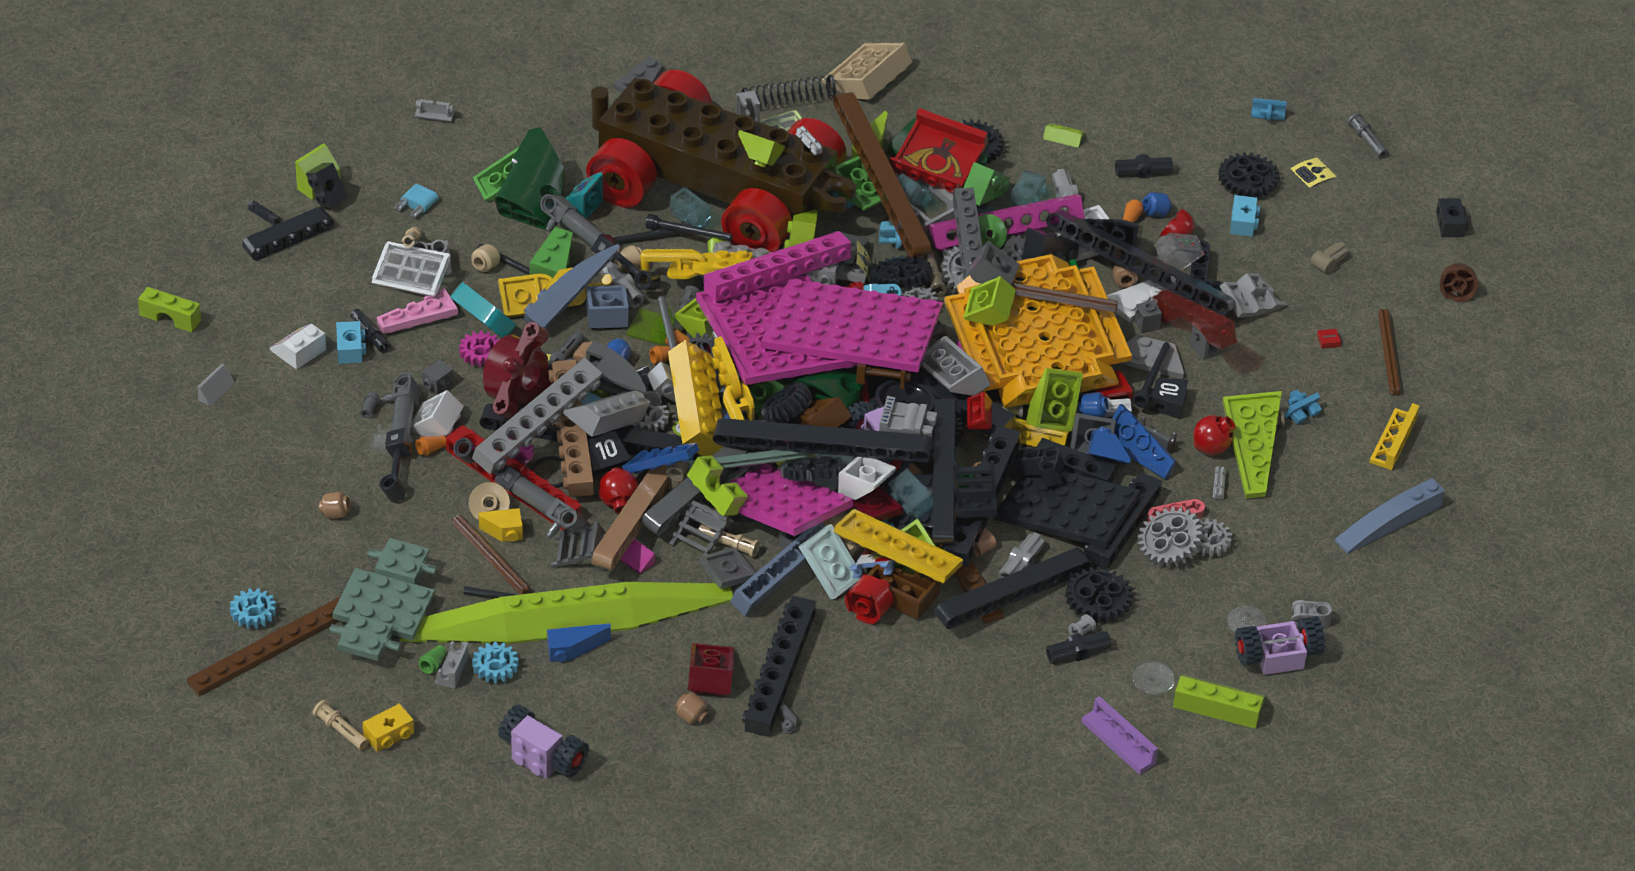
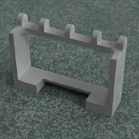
[896,174,955,236]

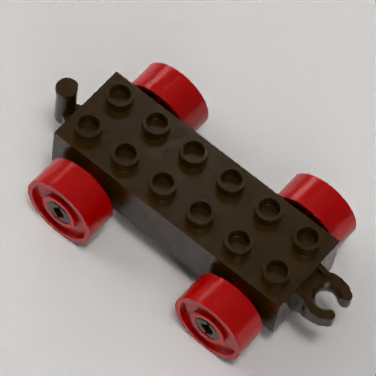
[586,70,856,252]

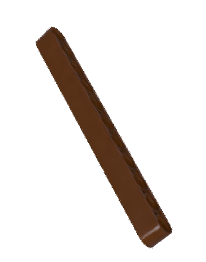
[833,92,931,258]

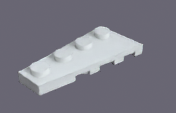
[1107,276,1176,322]

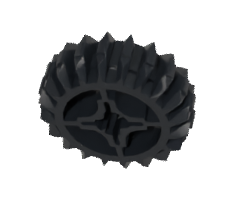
[760,382,813,423]

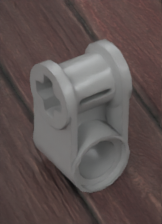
[1291,600,1332,629]

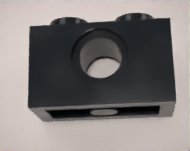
[306,163,348,207]
[1436,198,1469,237]

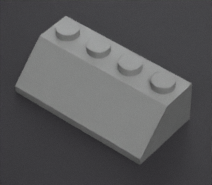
[921,336,990,396]
[563,390,650,437]

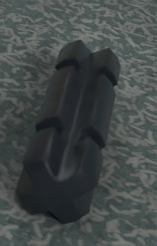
[248,200,280,225]

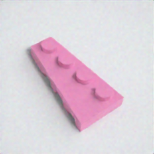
[376,288,458,334]

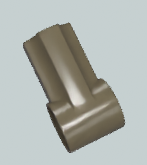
[1310,241,1348,274]
[667,460,691,491]

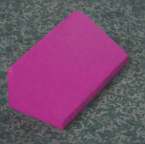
[620,538,655,574]

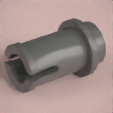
[360,392,380,418]

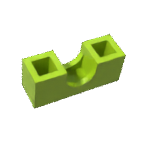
[138,287,201,332]
[687,455,748,516]

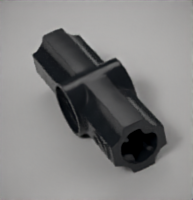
[1115,154,1173,179]
[1046,631,1111,664]

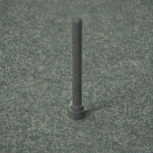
[658,296,677,350]

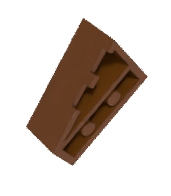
[867,564,940,620]

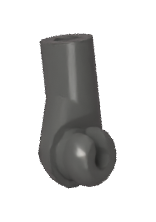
[778,705,798,733]

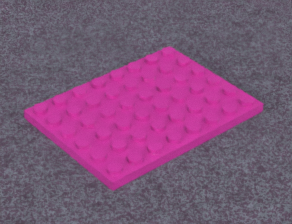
[696,274,858,385]
[761,279,943,372]

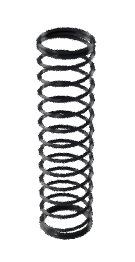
[742,74,837,108]

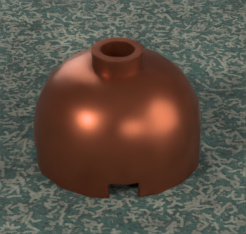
[1439,263,1478,303]

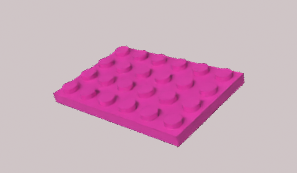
[729,464,853,536]

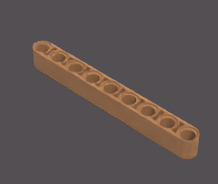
[591,464,669,571]

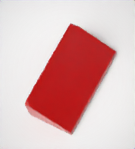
[967,391,992,429]

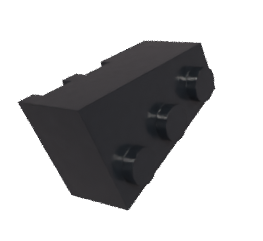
[1022,227,1079,264]

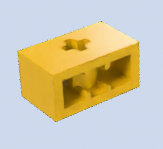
[362,703,414,752]

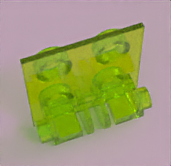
[626,307,675,345]

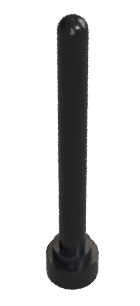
[645,214,733,241]
[613,221,691,244]
[1133,342,1170,408]

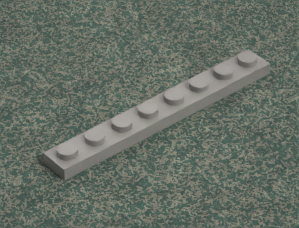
[713,242,866,284]

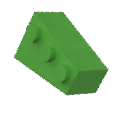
[964,162,1010,206]
[530,227,573,278]

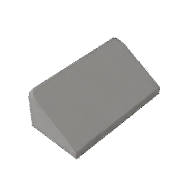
[197,363,234,406]

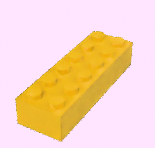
[668,340,724,456]

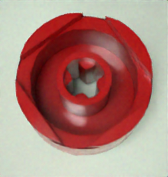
[844,574,893,624]

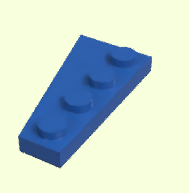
[1112,404,1177,479]
[622,443,699,474]

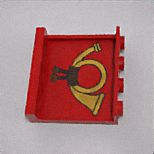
[890,108,988,193]

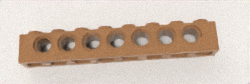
[548,360,594,497]

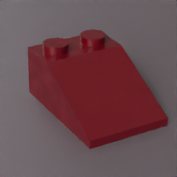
[687,643,734,696]

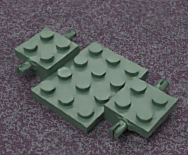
[329,538,437,661]

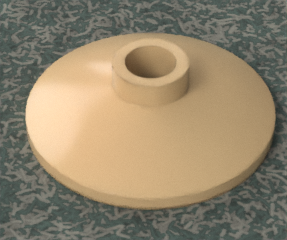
[469,482,510,520]

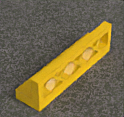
[1369,403,1420,470]
[985,418,1070,447]

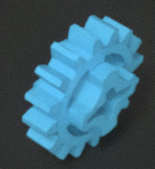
[230,588,276,629]
[472,642,519,683]

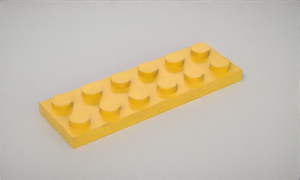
[834,509,963,583]

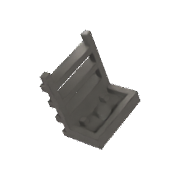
[669,500,734,556]
[551,521,606,571]

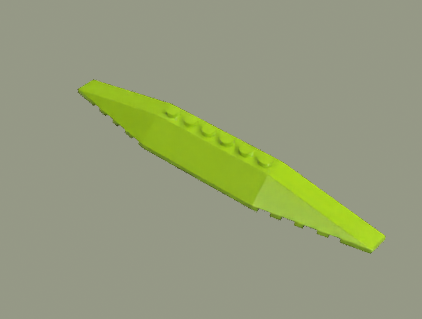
[399,582,733,644]

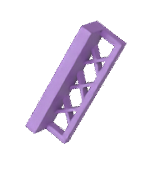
[1082,696,1158,775]

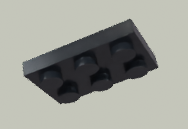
[894,472,934,531]

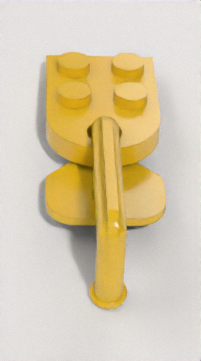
[640,249,753,282]
[498,268,612,318]
[712,336,755,421]

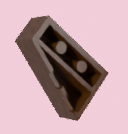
[791,397,852,428]

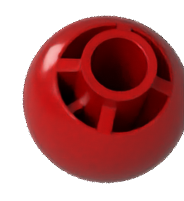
[1193,415,1236,455]
[598,468,639,514]

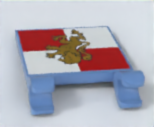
[849,548,896,579]

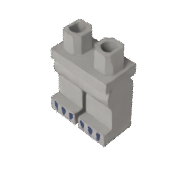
[879,396,937,438]

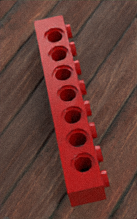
[446,425,581,531]

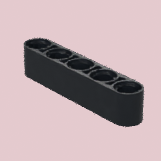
[242,207,334,260]

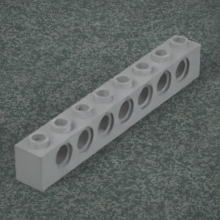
[472,358,602,474]

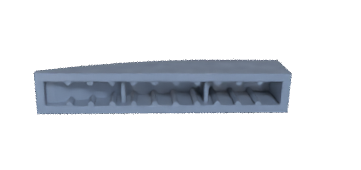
[524,244,620,329]
[1335,478,1445,554]
[730,522,825,616]

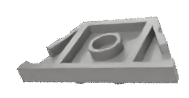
[1118,335,1184,379]

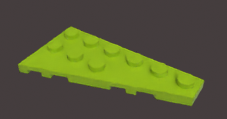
[1222,391,1282,499]

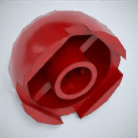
[1159,208,1195,246]

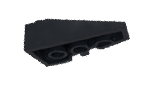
[1072,219,1143,252]

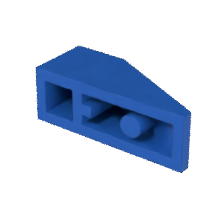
[547,623,611,662]

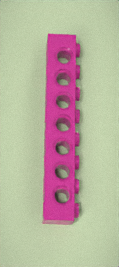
[929,194,1085,251]
[704,231,851,302]

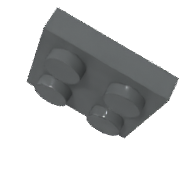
[699,547,756,589]

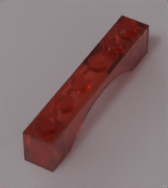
[1152,290,1237,349]

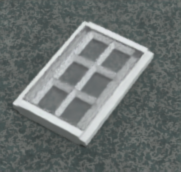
[372,241,451,297]

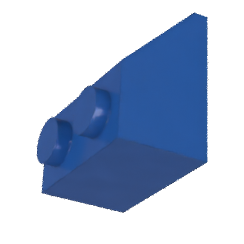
[1087,427,1131,464]

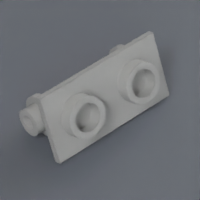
[415,99,455,122]

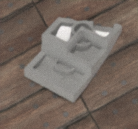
[1220,273,1287,317]

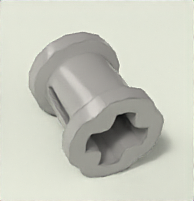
[1068,614,1096,636]

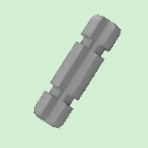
[796,126,823,155]
[1213,466,1226,500]

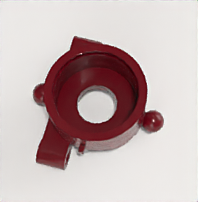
[483,322,553,419]

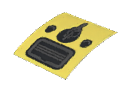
[1290,158,1337,188]
[857,240,871,284]

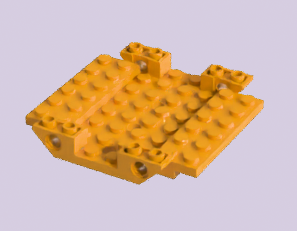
[944,254,1132,408]

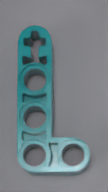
[450,282,517,338]

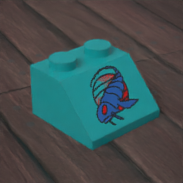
[565,172,603,219]

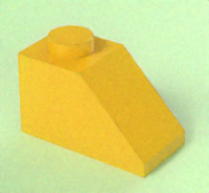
[478,508,523,542]

